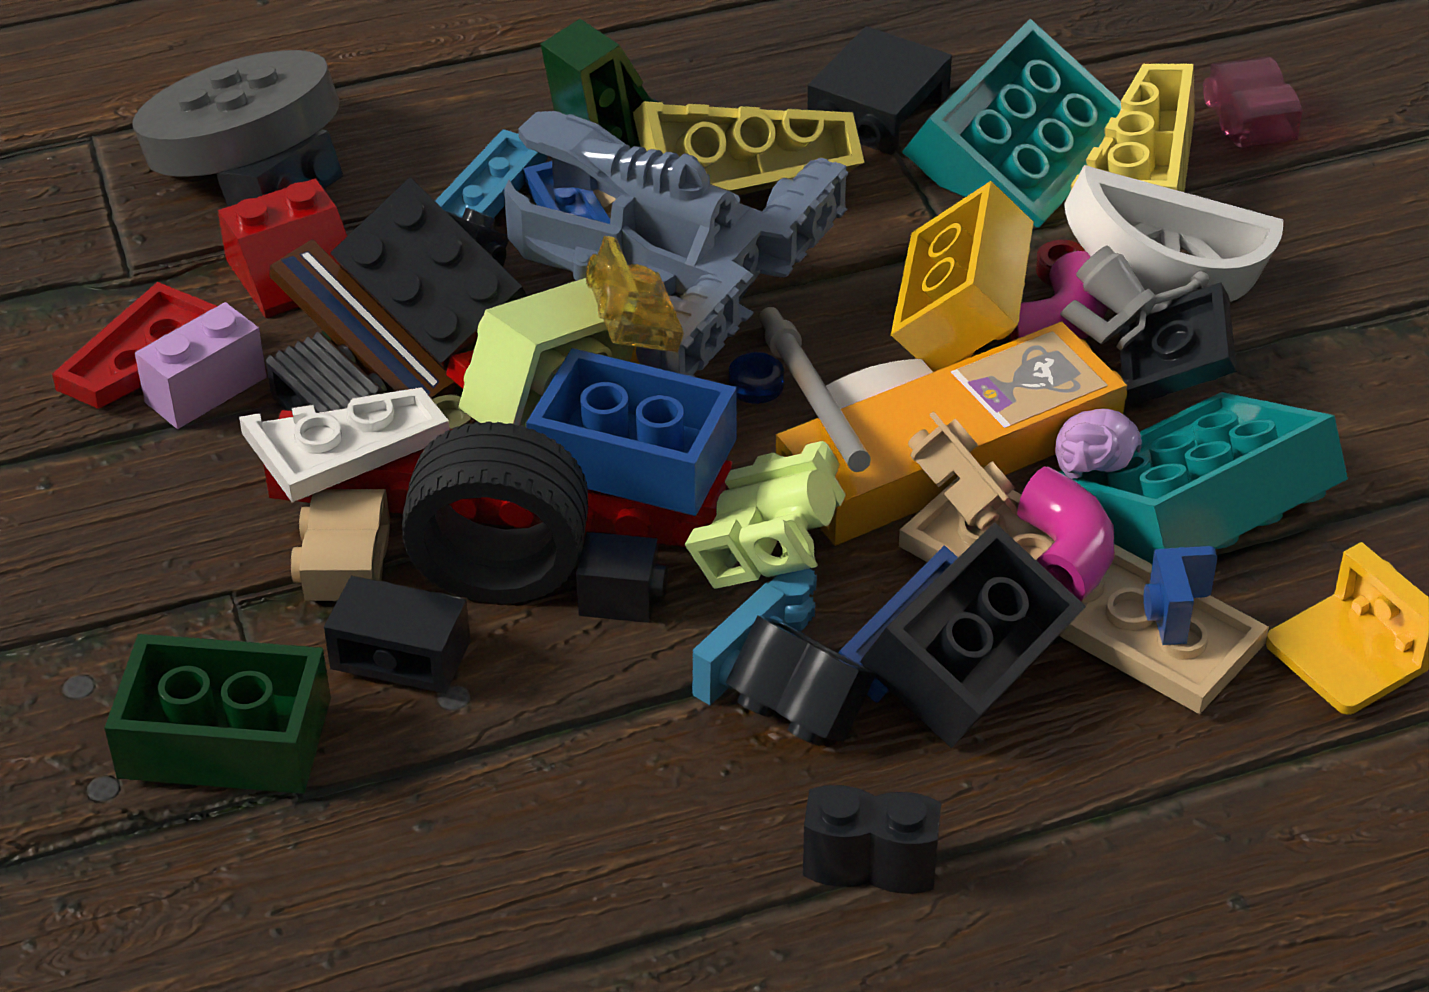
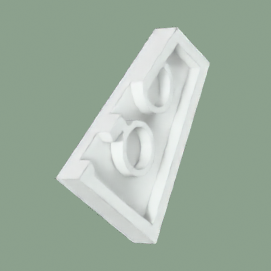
[239,387,450,502]

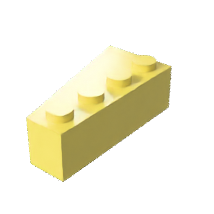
[1071,64,1195,192]
[633,101,864,195]

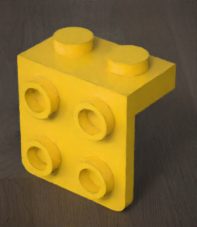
[1266,542,1429,715]

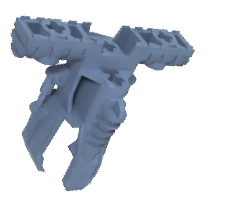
[504,111,848,377]

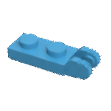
[692,568,817,705]

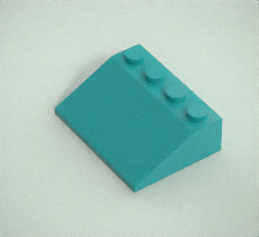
[902,19,1121,228]
[1058,392,1348,564]

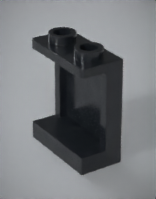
[807,26,952,155]

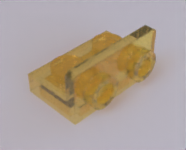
[586,236,684,352]

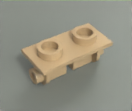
[908,411,1017,531]

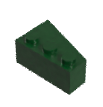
[540,19,656,148]

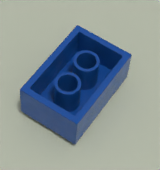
[526,348,737,516]

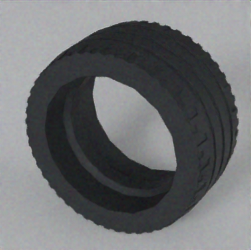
[402,422,588,604]

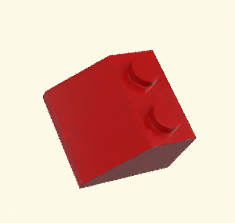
[218,178,347,318]

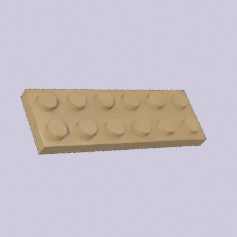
[899,477,1269,714]

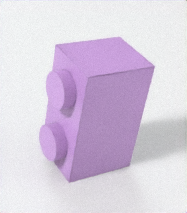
[135,302,267,429]

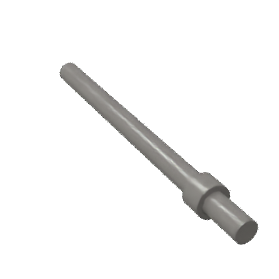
[759,307,871,472]

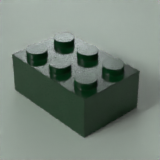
[104,634,331,794]

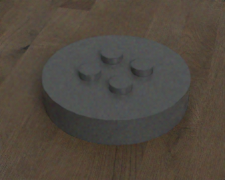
[133,50,340,177]

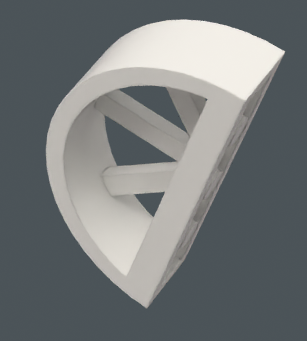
[1065,165,1283,302]

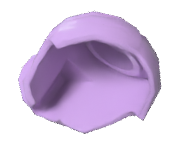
[1055,408,1142,479]

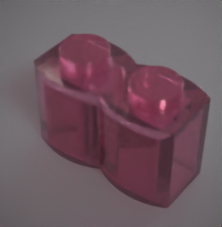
[1203,56,1302,148]

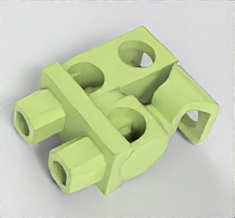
[685,441,846,589]

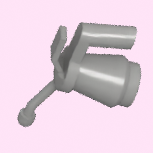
[1060,245,1209,351]

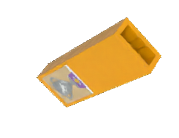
[776,321,1127,546]

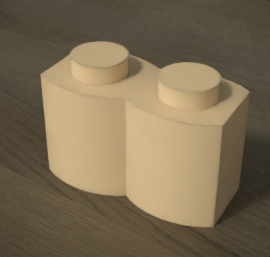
[291,489,390,601]

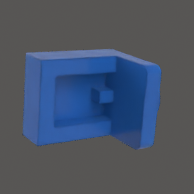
[1144,546,1217,645]

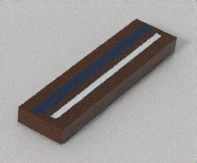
[270,239,455,399]

